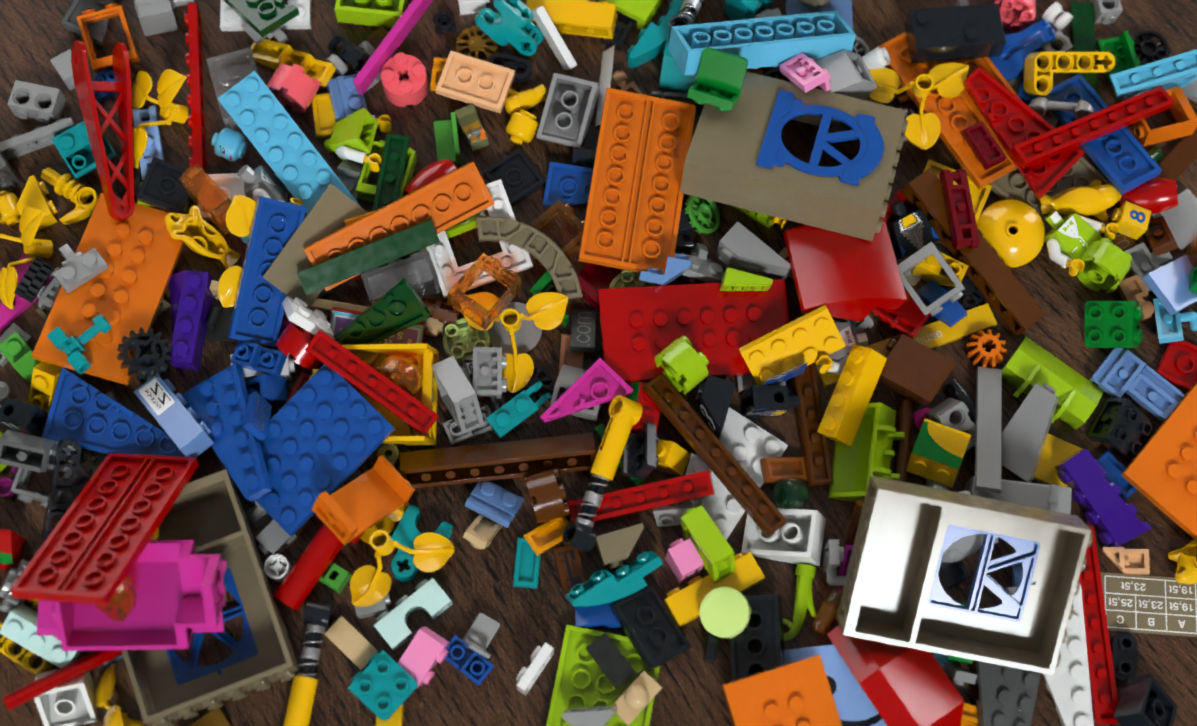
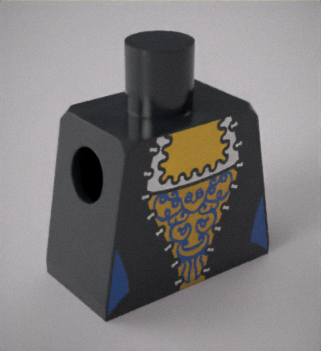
[886,201,940,259]
[740,385,800,418]

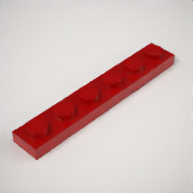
[305,330,439,436]
[567,470,715,522]

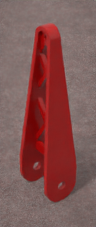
[71,41,135,221]

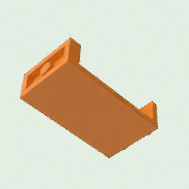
[311,455,415,545]

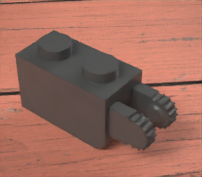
[0,430,73,473]

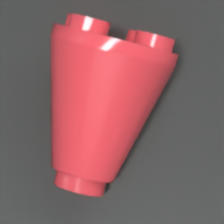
[994,0,1036,33]

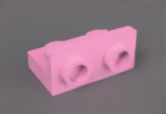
[779,52,830,93]

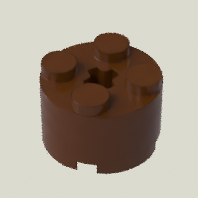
[524,468,570,524]

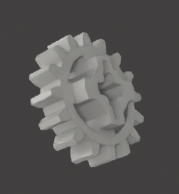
[0,560,30,614]

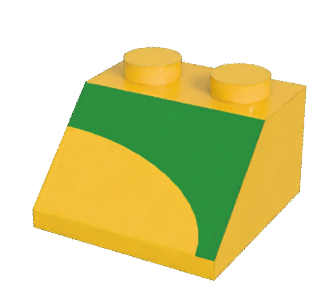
[906,418,971,488]

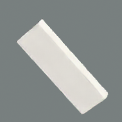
[532,6,577,71]

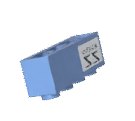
[134,376,214,457]

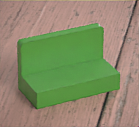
[434,112,461,165]

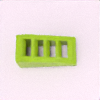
[720,267,773,291]

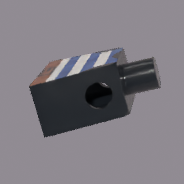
[0,397,48,438]

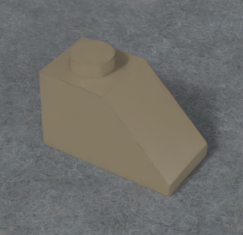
[595,523,644,570]

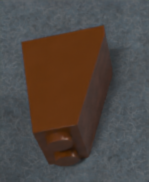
[879,334,956,407]

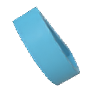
[1109,49,1197,102]

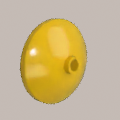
[976,199,1045,268]

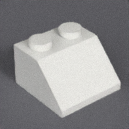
[34,669,98,726]

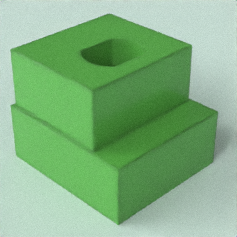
[319,562,352,594]

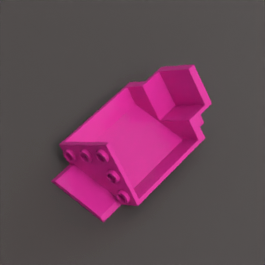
[37,540,227,651]

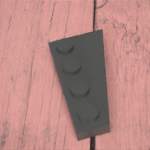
[61,0,115,46]

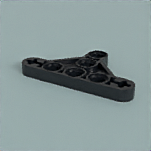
[41,437,91,546]

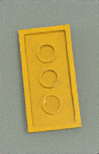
[739,305,846,385]

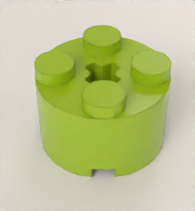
[1077,238,1132,293]
[654,336,709,394]

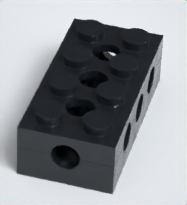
[730,594,785,682]

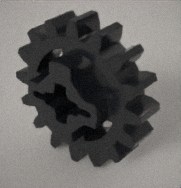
[117,327,172,381]

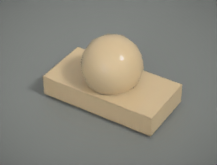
[463,514,503,549]
[612,671,662,726]

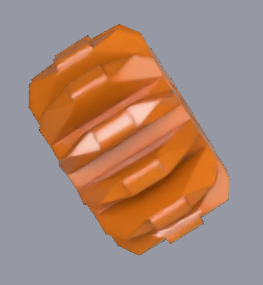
[966,329,1007,368]

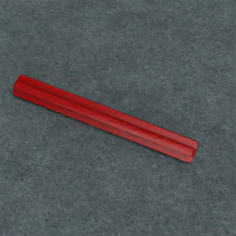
[3,650,122,710]

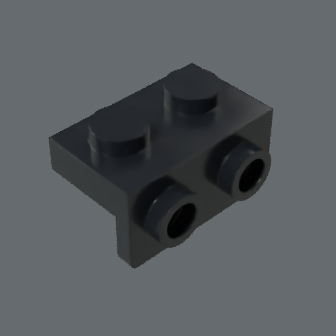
[622,422,659,480]

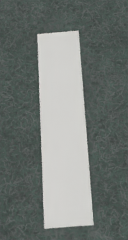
[595,45,615,127]

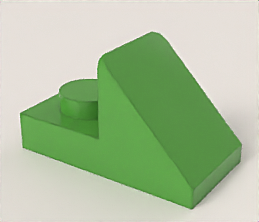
[0,332,41,383]

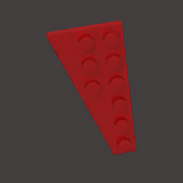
[963,66,1085,201]

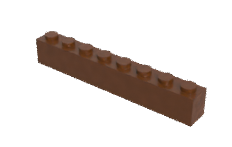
[901,169,1045,336]
[400,433,596,488]

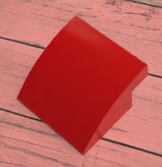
[783,222,907,322]

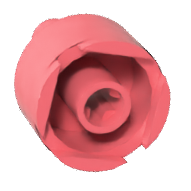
[381,52,428,107]
[267,63,321,114]

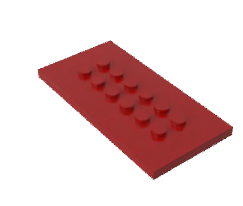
[597,279,790,383]
[9,453,199,606]

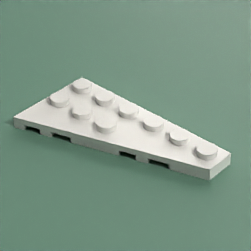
[703,407,788,540]
[1006,584,1094,726]

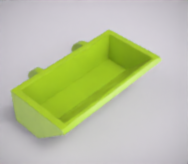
[1002,336,1104,430]
[828,402,905,502]

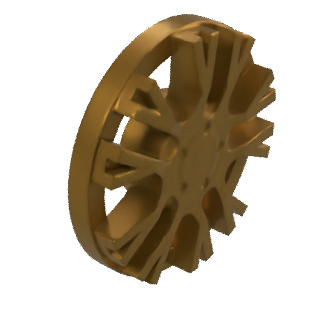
[456,25,498,62]

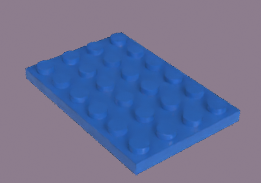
[224,365,395,536]

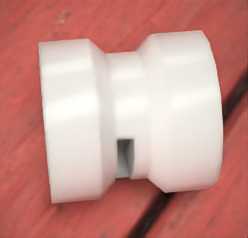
[1041,2,1073,32]
[264,554,292,582]

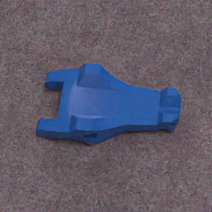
[989,19,1056,82]

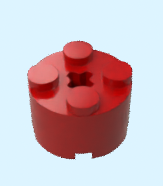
[276,321,320,370]

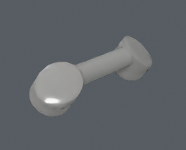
[1029,97,1094,120]

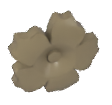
[81,449,108,474]

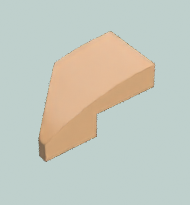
[1102,547,1150,575]

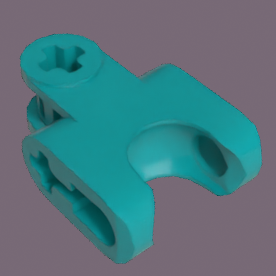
[475,0,544,56]
[391,505,453,582]

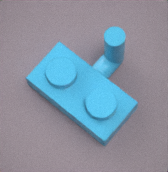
[1153,298,1197,344]

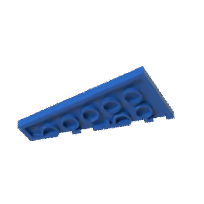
[182,363,272,501]
[42,367,186,457]

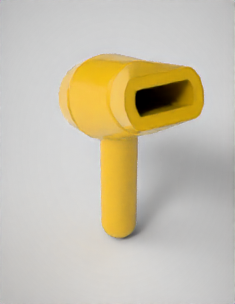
[504,84,547,116]

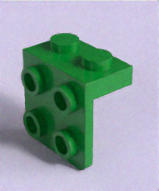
[687,47,748,111]
[1085,301,1143,348]

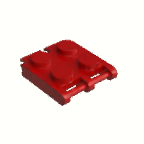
[872,290,931,339]

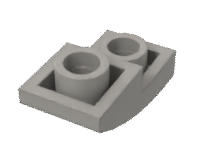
[443,405,493,446]

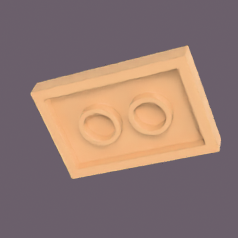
[436,51,515,114]

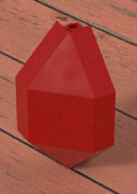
[827,625,964,726]

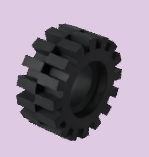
[14,257,54,303]

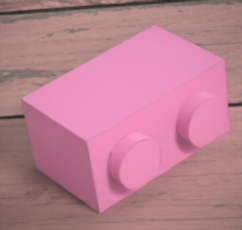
[665,538,704,584]
[398,626,450,688]

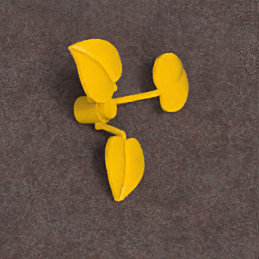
[868,63,969,150]
[131,69,188,169]
[218,195,257,308]
[0,206,53,309]
[460,292,568,393]
[350,516,455,607]
[95,663,143,726]

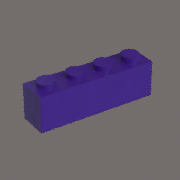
[169,270,215,371]
[1055,449,1152,547]

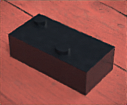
[904,3,1006,63]

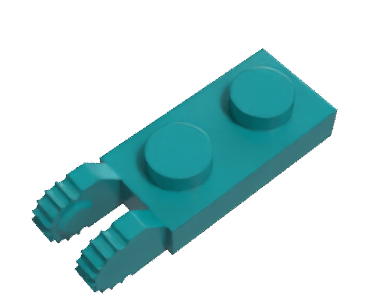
[485,381,552,438]

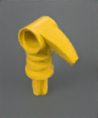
[41,167,99,224]

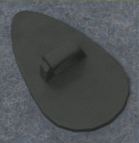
[205,296,243,343]

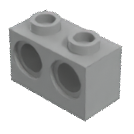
[7,80,66,123]
[927,397,976,451]

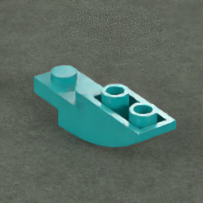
[626,0,684,69]
[565,550,663,607]

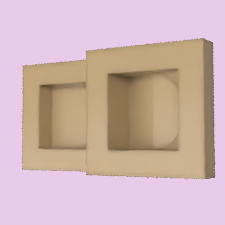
[324,616,379,670]

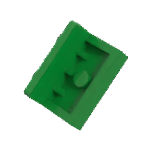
[1096,31,1141,84]

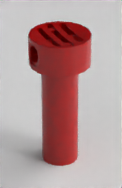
[273,515,365,611]

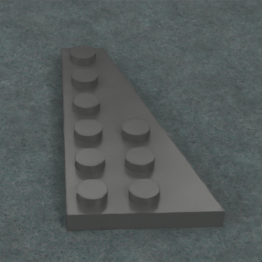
[975,660,1041,726]

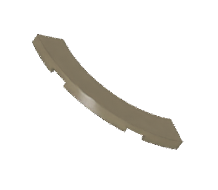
[476,216,583,300]

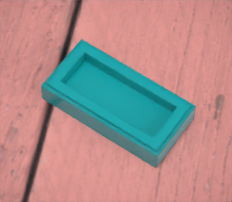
[513,537,541,589]

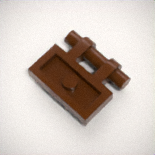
[421,295,461,324]

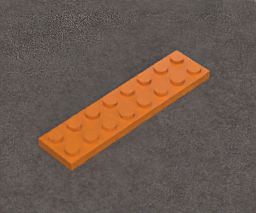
[303,161,495,291]

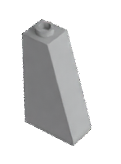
[1001,383,1059,483]

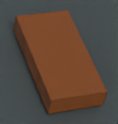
[760,456,807,483]

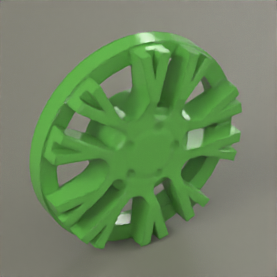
[685,195,720,234]

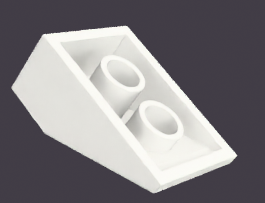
[741,508,826,566]

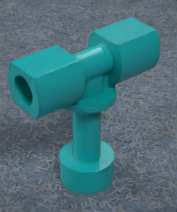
[47,313,113,374]

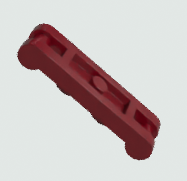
[939,169,979,250]

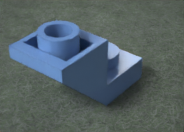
[639,253,693,286]

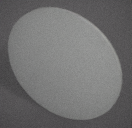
[488,302,542,355]

